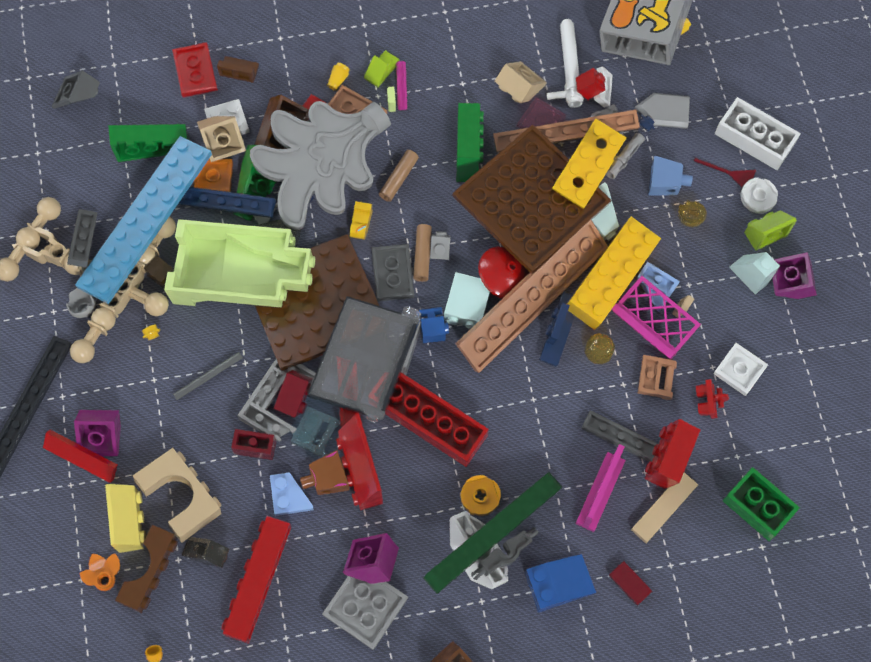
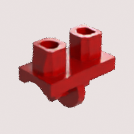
[696,379,729,419]

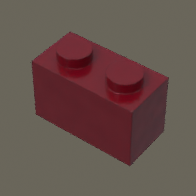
[274,370,313,418]
[231,429,277,460]

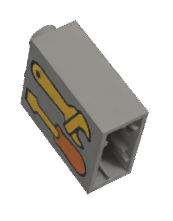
[600,0,693,65]

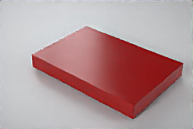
[172,42,218,98]

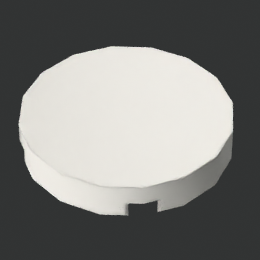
[740,178,778,213]

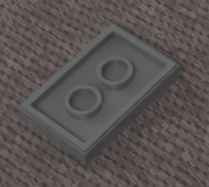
[371,244,414,302]

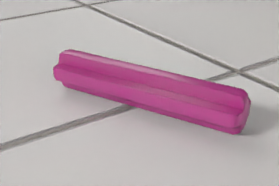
[396,61,407,110]

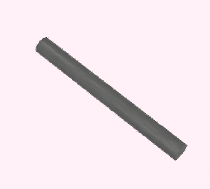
[173,352,243,400]

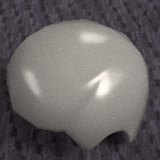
[66,288,96,318]

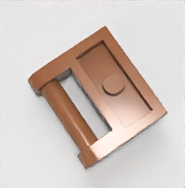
[637,355,677,400]

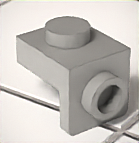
[430,231,451,260]

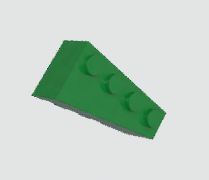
[456,103,484,182]
[108,124,189,162]

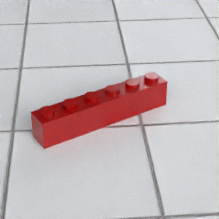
[222,516,292,644]

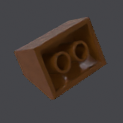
[255,95,309,149]

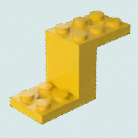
[552,119,626,209]

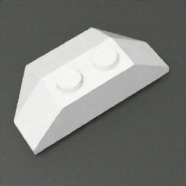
[450,511,508,589]

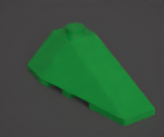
[233,145,277,221]

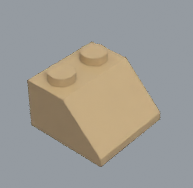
[495,61,547,103]
[197,116,246,162]

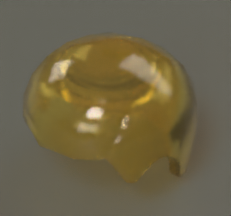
[678,200,707,228]
[585,333,615,364]

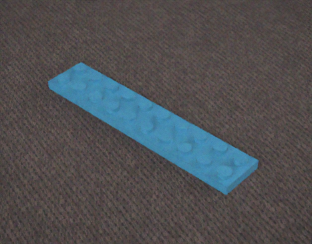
[75,136,212,304]

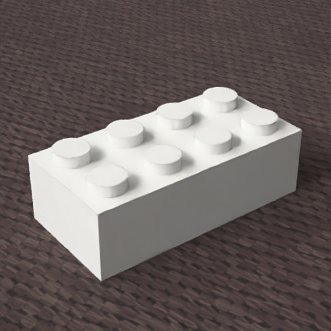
[715,97,801,171]

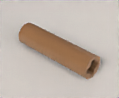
[379,150,419,202]
[413,224,432,282]

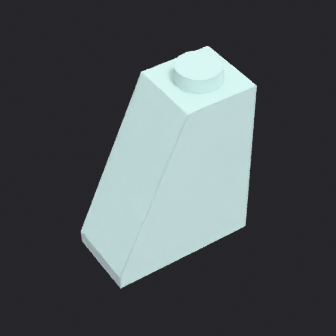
[592,182,619,241]
[729,252,780,294]

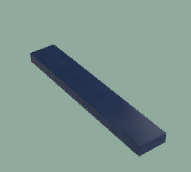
[178,187,276,218]

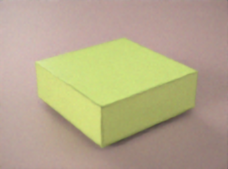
[387,87,396,112]

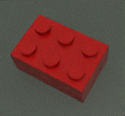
[644,419,701,489]

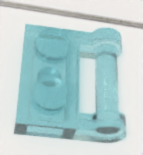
[291,407,340,457]

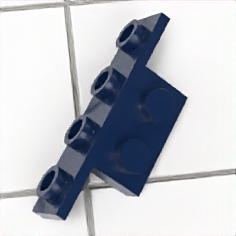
[539,292,575,367]

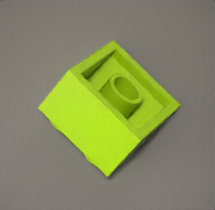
[744,210,797,251]

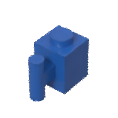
[419,307,449,343]

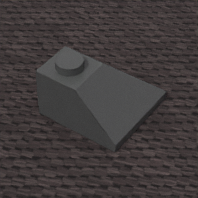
[51,70,100,109]

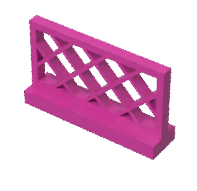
[611,276,701,360]
[576,444,625,532]

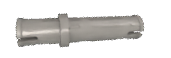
[606,133,645,179]

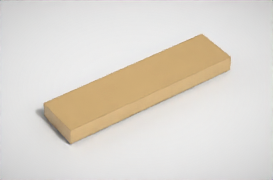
[631,473,698,543]

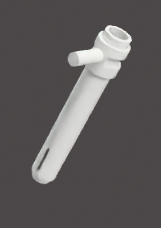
[547,19,584,108]

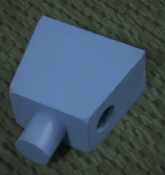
[648,156,693,196]

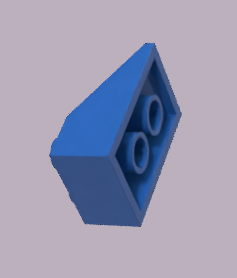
[525,554,596,613]

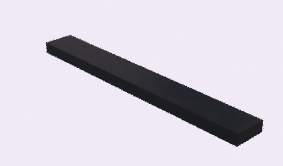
[0,336,72,477]

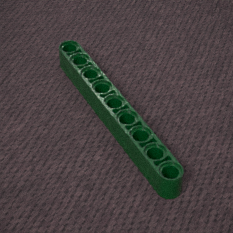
[423,472,563,594]

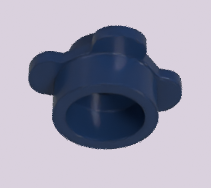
[639,114,655,132]

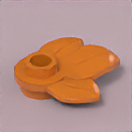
[80,554,120,591]

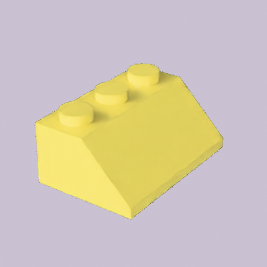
[105,484,146,553]

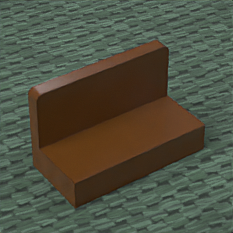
[217,56,259,83]

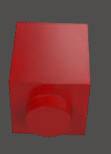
[576,68,606,100]

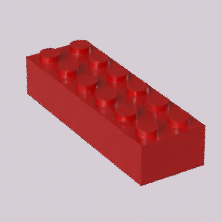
[368,372,489,467]

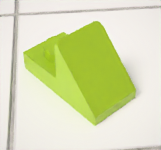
[364,50,399,87]

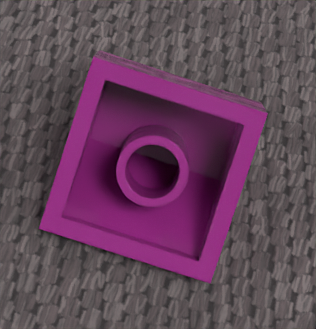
[772,252,817,299]
[74,410,121,456]
[343,533,399,584]

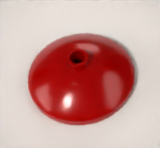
[478,247,529,299]

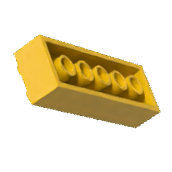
[567,216,661,330]

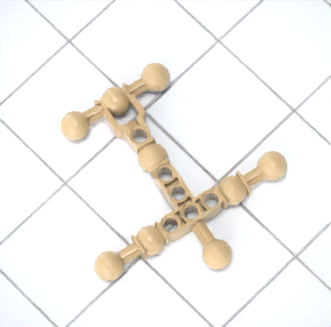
[0,197,176,364]

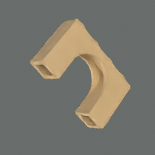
[133,448,222,543]

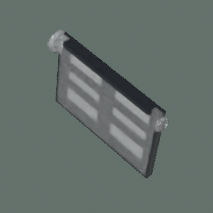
[308,296,422,423]

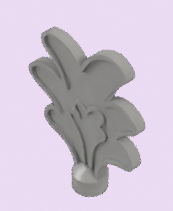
[250,101,391,230]

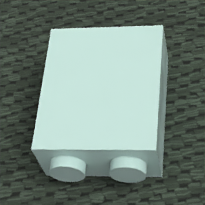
[444,272,490,329]

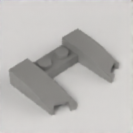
[237,359,316,442]

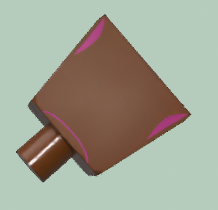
[300,450,350,495]

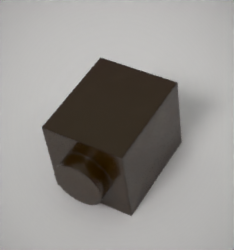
[144,256,174,289]

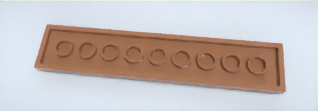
[455,220,608,373]

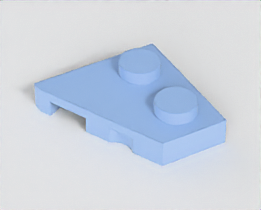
[637,262,680,312]
[270,472,313,516]

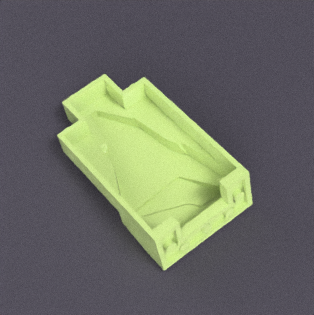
[164,219,315,307]

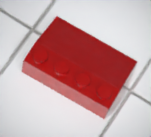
[336,414,383,511]

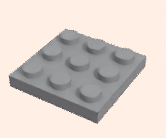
[322,576,408,650]

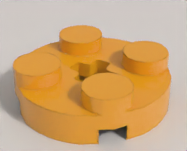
[460,475,501,516]

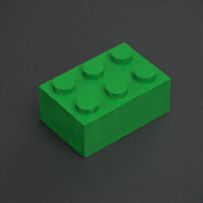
[722,467,800,541]

